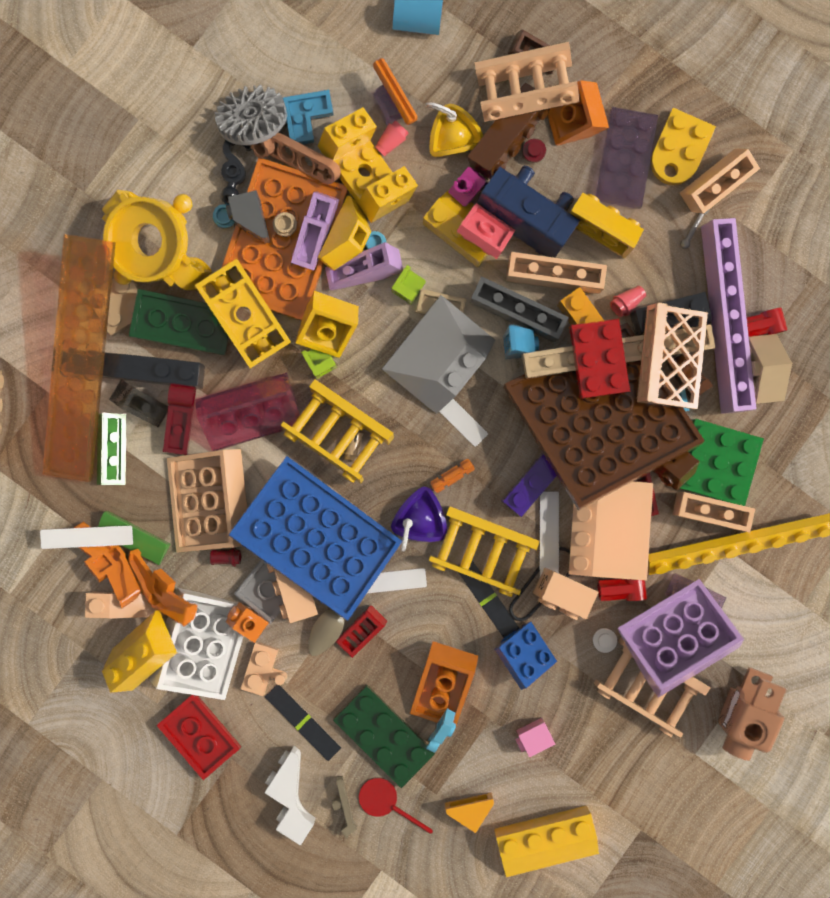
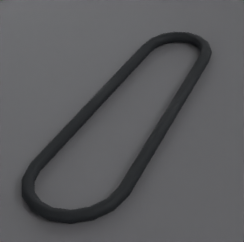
[509,547,571,621]

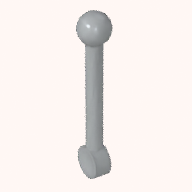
[681,209,710,248]

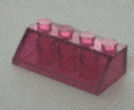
[195,372,301,451]

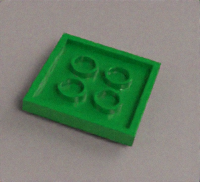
[679,418,764,506]

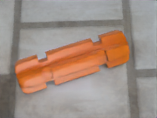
[430,459,475,493]

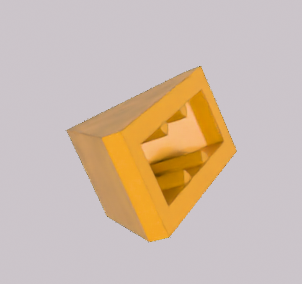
[445,792,494,833]

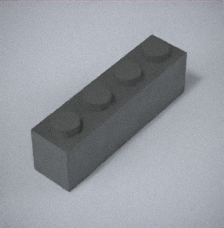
[470,276,569,343]

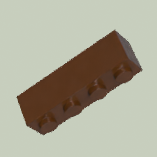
[467,82,550,180]

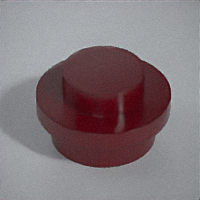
[522,139,546,163]

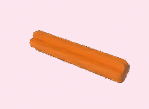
[373,58,417,125]

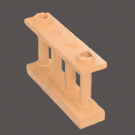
[475,42,579,122]
[594,637,710,738]

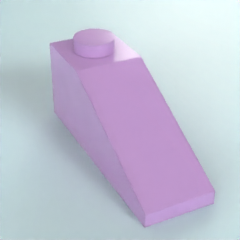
[325,242,403,290]

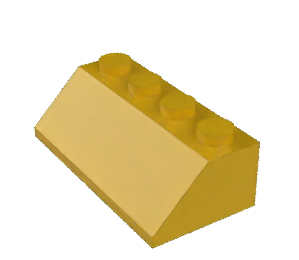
[494,805,599,877]

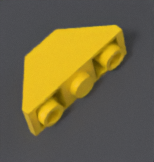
[318,196,371,270]

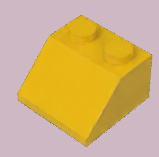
[296,291,359,358]

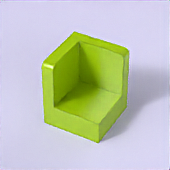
[391,265,426,305]
[301,349,338,379]

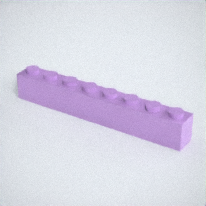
[701,218,756,414]

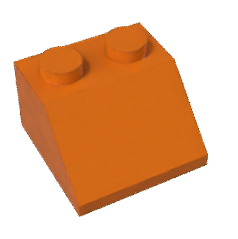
[548,80,609,146]

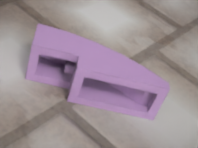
[291,192,339,270]

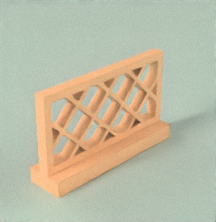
[637,303,708,409]

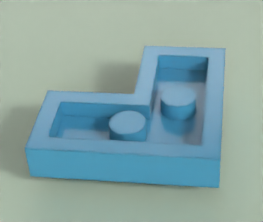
[283,90,334,145]

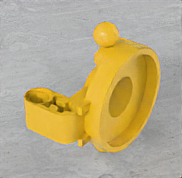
[102,190,212,290]

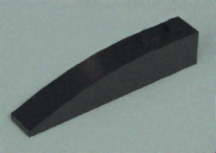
[61,349,205,389]

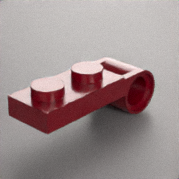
[163,383,196,455]

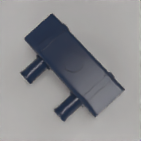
[477,165,580,258]

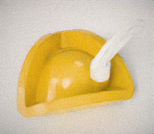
[425,102,483,157]

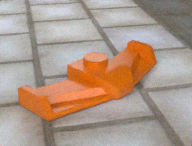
[74,521,141,609]
[128,549,198,626]

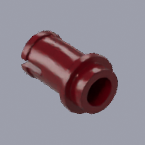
[210,548,242,567]

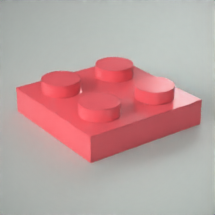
[457,203,515,259]

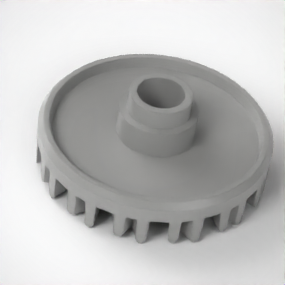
[215,85,287,145]

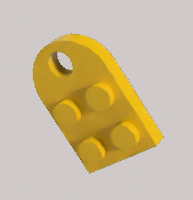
[650,108,716,185]

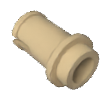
[342,432,363,462]

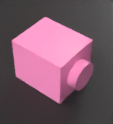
[515,718,555,758]

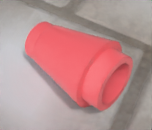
[375,120,409,156]
[610,285,646,317]

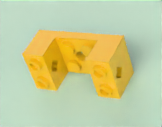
[317,107,418,223]
[195,259,291,368]

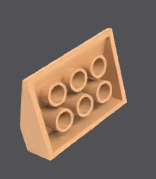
[167,449,247,553]
[569,482,653,580]

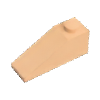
[85,591,165,618]

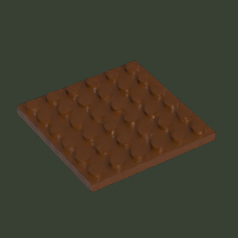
[503,322,705,510]

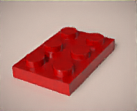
[569,319,630,399]
[156,695,242,781]

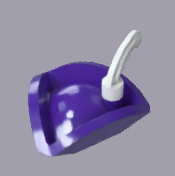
[391,486,447,551]

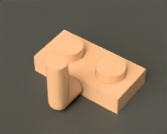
[241,642,287,696]

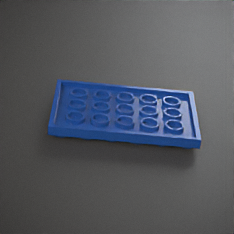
[228,456,402,621]

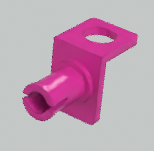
[448,166,488,207]

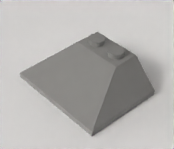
[382,295,495,414]

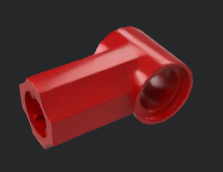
[746,307,788,337]
[597,578,647,601]

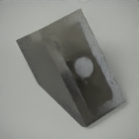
[109,379,168,428]

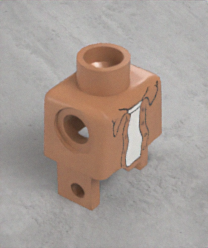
[718,667,787,761]

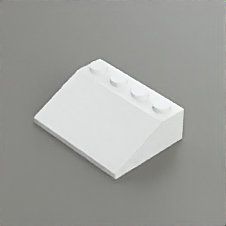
[149,587,251,700]

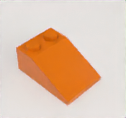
[410,641,478,728]

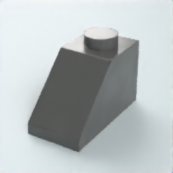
[226,190,270,243]

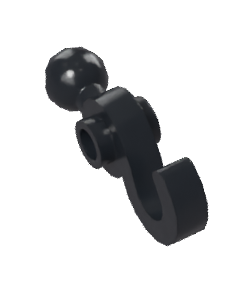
[221,140,252,205]

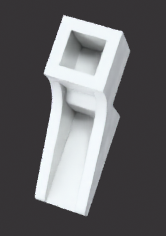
[265,746,316,845]

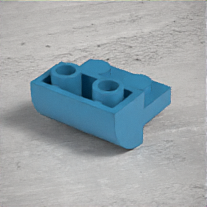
[392,0,443,35]

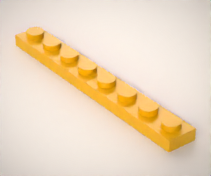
[648,513,830,575]

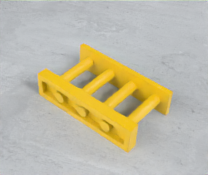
[281,379,394,484]
[429,506,540,597]

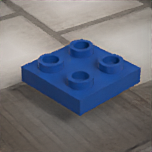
[495,621,557,690]

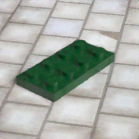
[129,289,229,356]
[333,685,435,789]

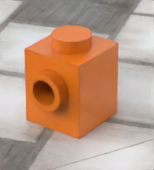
[225,602,269,643]

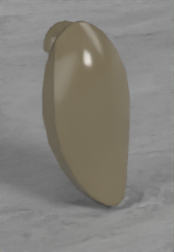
[308,608,345,656]

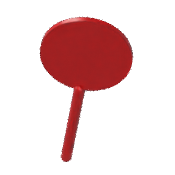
[359,778,433,834]

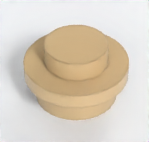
[273,212,297,237]

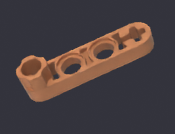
[250,132,341,184]

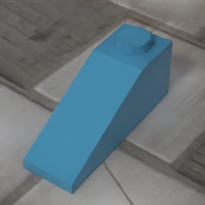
[503,325,539,359]

